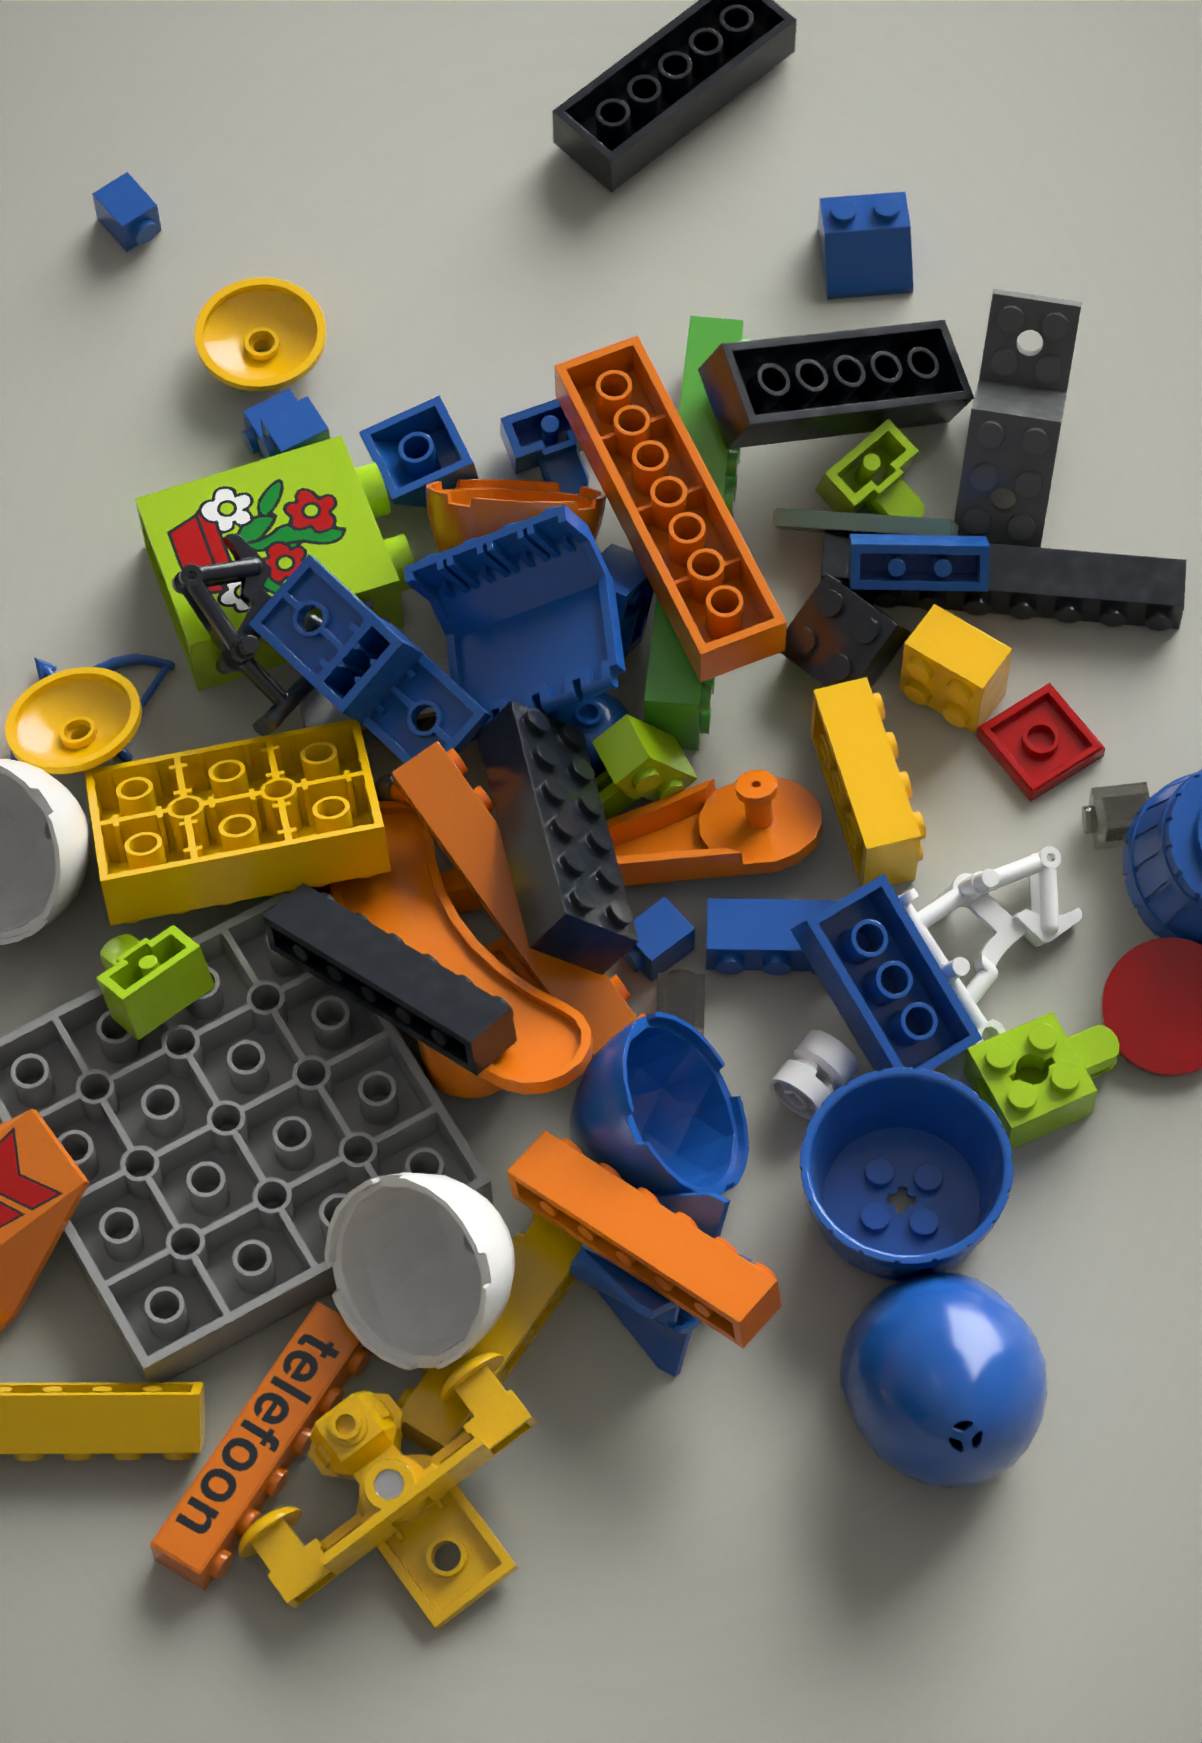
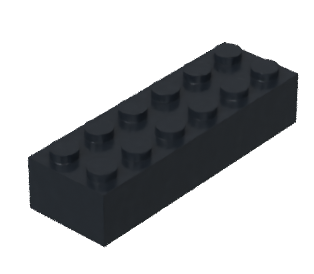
[552,0,797,193]
[698,320,974,450]
[476,700,639,975]

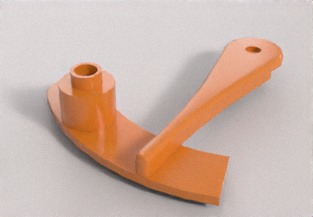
[329,770,823,1099]

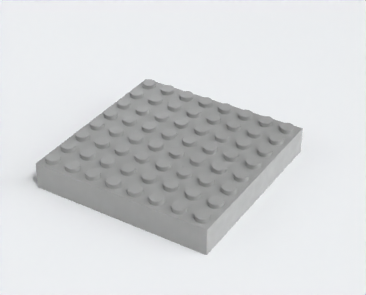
[0,891,493,1382]

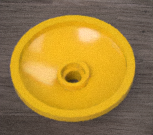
[194,277,327,392]
[5,667,142,774]

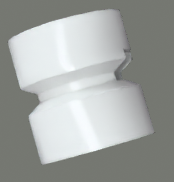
[770,1029,859,1120]

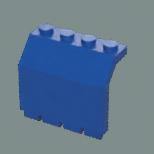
[404,505,626,741]

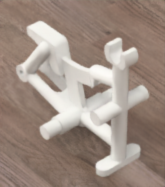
[898,846,1082,1047]

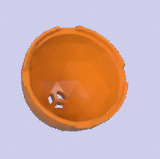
[426,479,606,553]

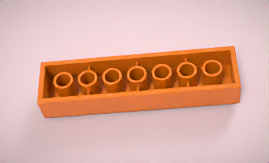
[554,335,787,683]

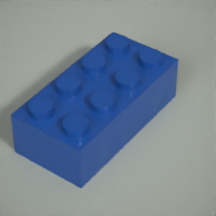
[790,874,983,1072]

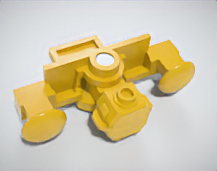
[238,1352,537,1630]

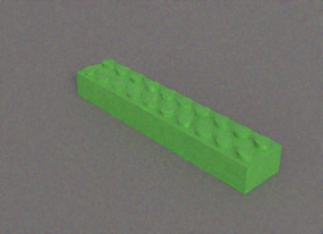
[644,316,751,750]

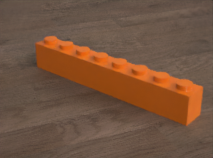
[391,741,646,1059]

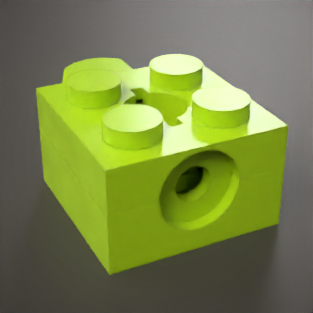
[963,1011,1119,1150]

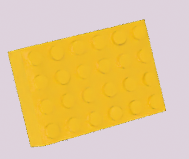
[84,719,392,926]

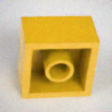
[899,604,1012,734]

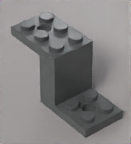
[954,289,1082,548]

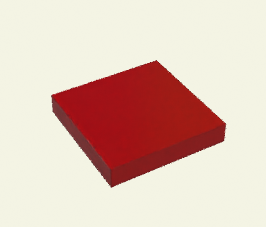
[975,683,1105,802]

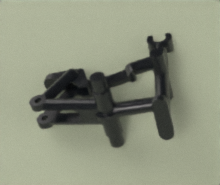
[172,533,391,736]

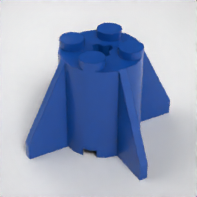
[569,1192,752,1377]

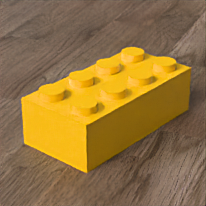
[810,677,926,887]

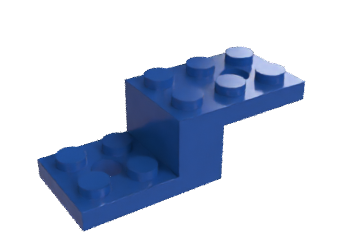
[249,554,492,763]

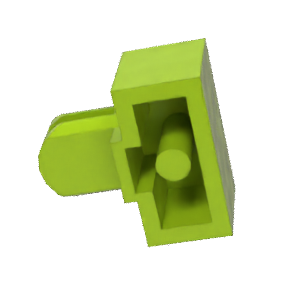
[815,419,925,517]
[592,714,698,820]
[96,925,215,1040]

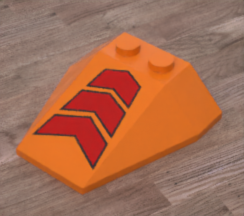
[0,1109,90,1333]

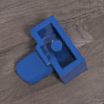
[500,399,590,494]

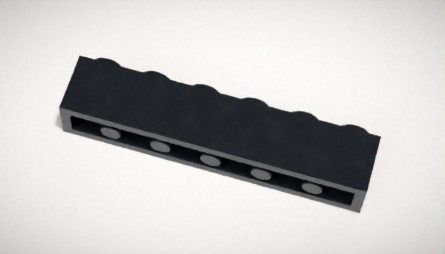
[263,883,517,1076]

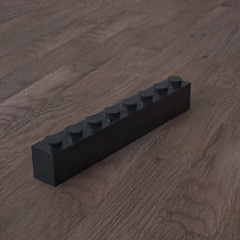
[820,530,1186,631]

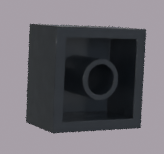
[780,573,912,688]

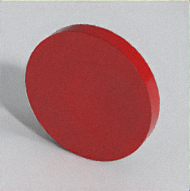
[1100,937,1202,1077]

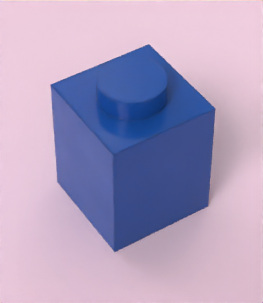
[92,172,161,252]
[622,896,695,982]

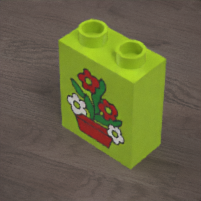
[135,435,415,692]

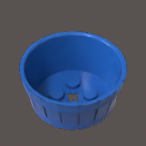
[1122,769,1202,945]
[800,1067,1013,1281]

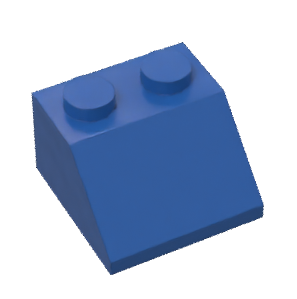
[817,191,914,299]
[359,395,479,507]

